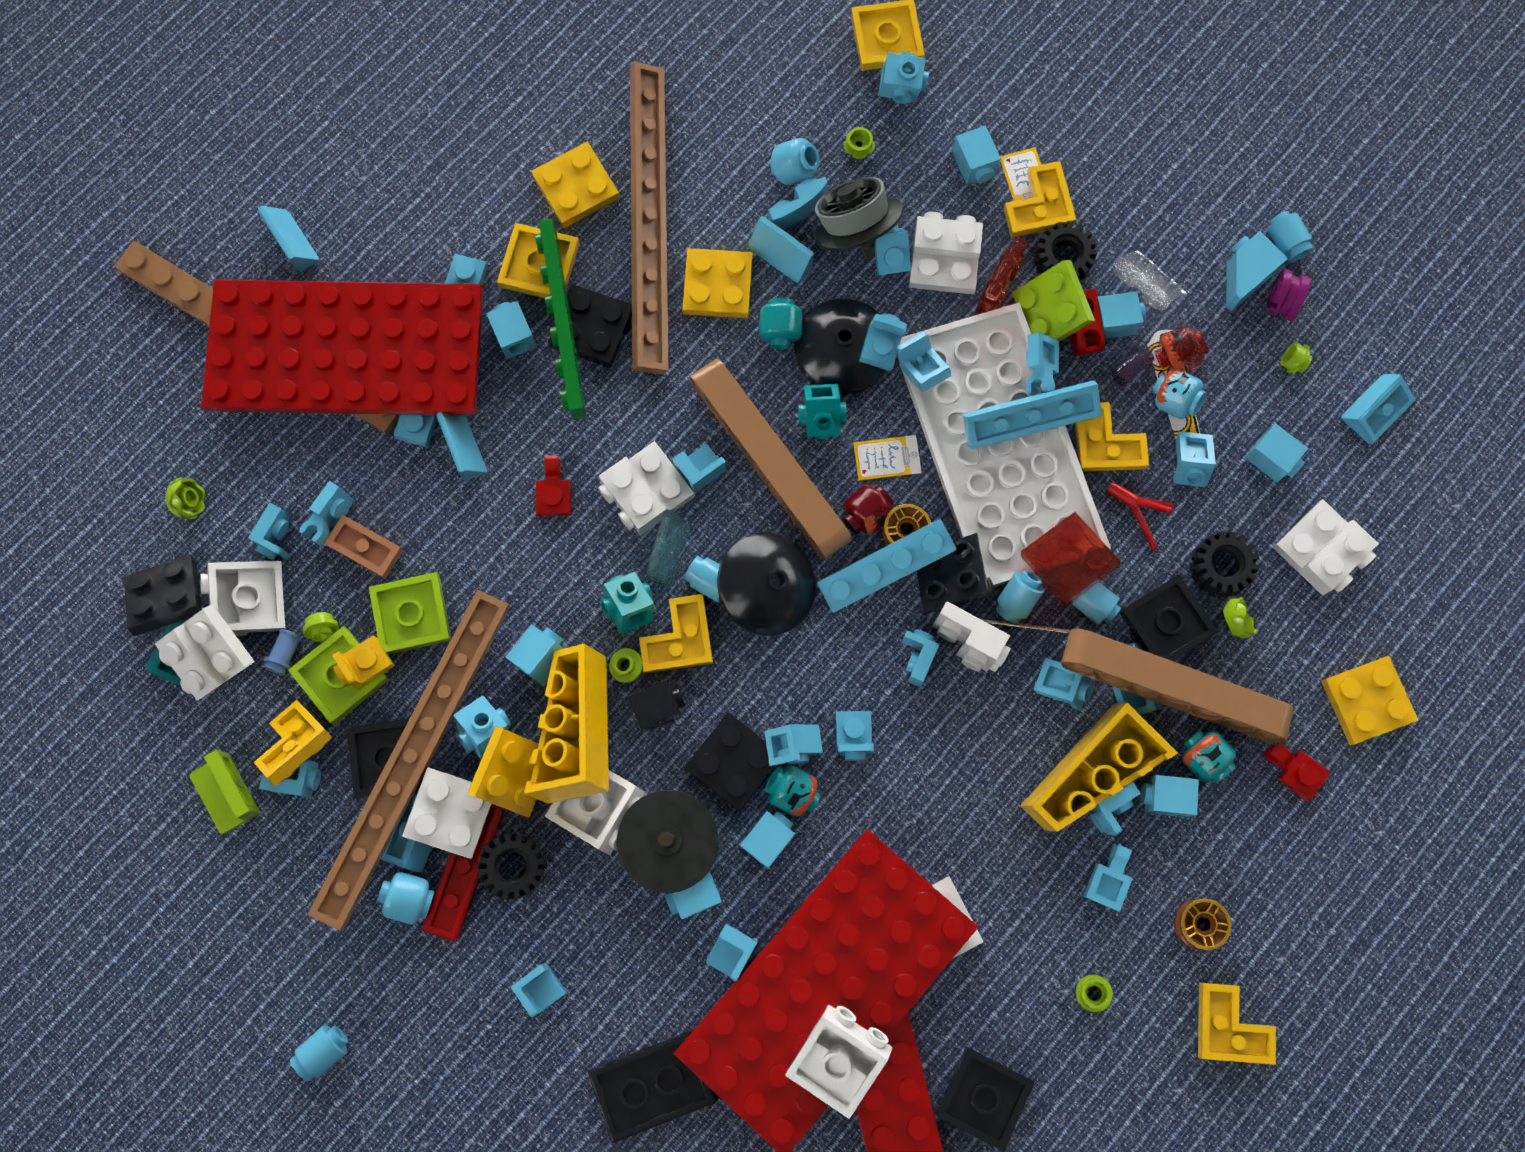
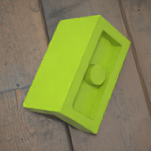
[190,749,261,834]

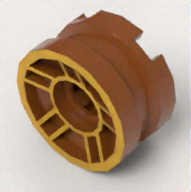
[882,504,931,546]
[1173,898,1232,950]

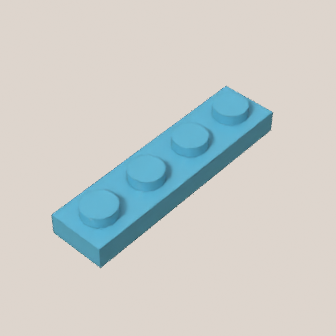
[963,380,1102,449]
[817,518,957,613]

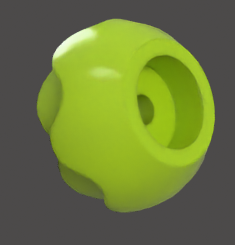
[165,477,205,519]
[1223,597,1258,638]

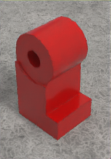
[1070,288,1105,356]

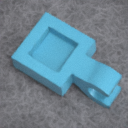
[1026,332,1059,396]
[299,481,355,546]
[1083,844,1133,912]

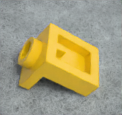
[332,635,395,689]

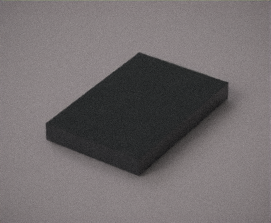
[587,1030,717,1144]

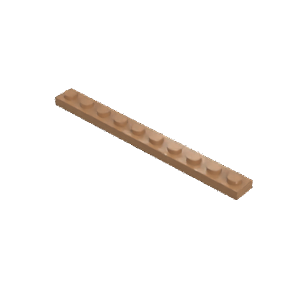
[630,61,669,375]
[114,240,400,436]
[307,590,510,931]

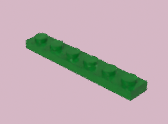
[535,218,587,420]

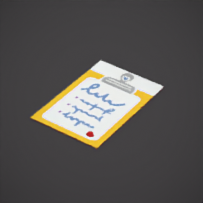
[1000,147,1041,201]
[853,435,922,481]

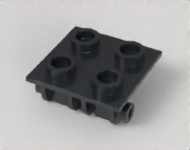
[916,533,994,614]

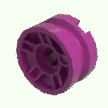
[1265,269,1311,321]

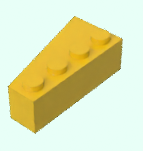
[524,644,609,804]
[1020,703,1178,832]

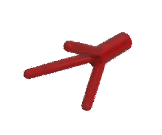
[1107,482,1174,550]

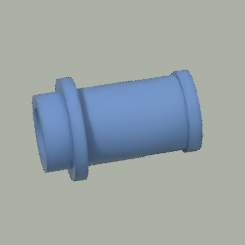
[264,629,302,676]

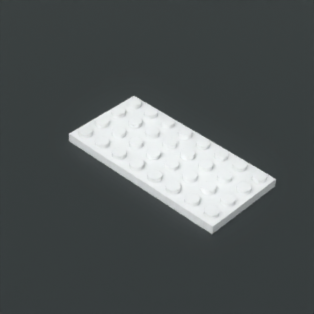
[897,302,1111,587]

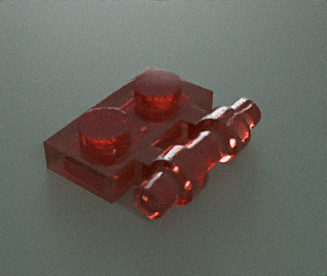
[975,237,1027,314]

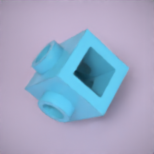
[878,52,929,104]
[453,696,511,759]

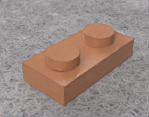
[324,514,404,579]

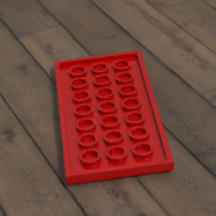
[201,279,484,416]
[673,829,979,1152]

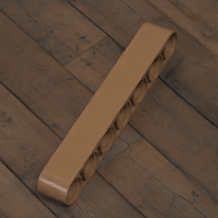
[689,358,852,560]
[1061,629,1294,744]

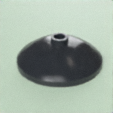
[794,299,887,394]
[717,532,816,636]

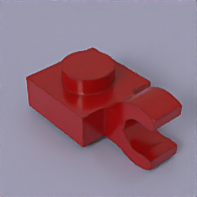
[536,455,572,517]
[1263,743,1330,801]

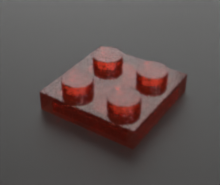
[1020,512,1121,607]

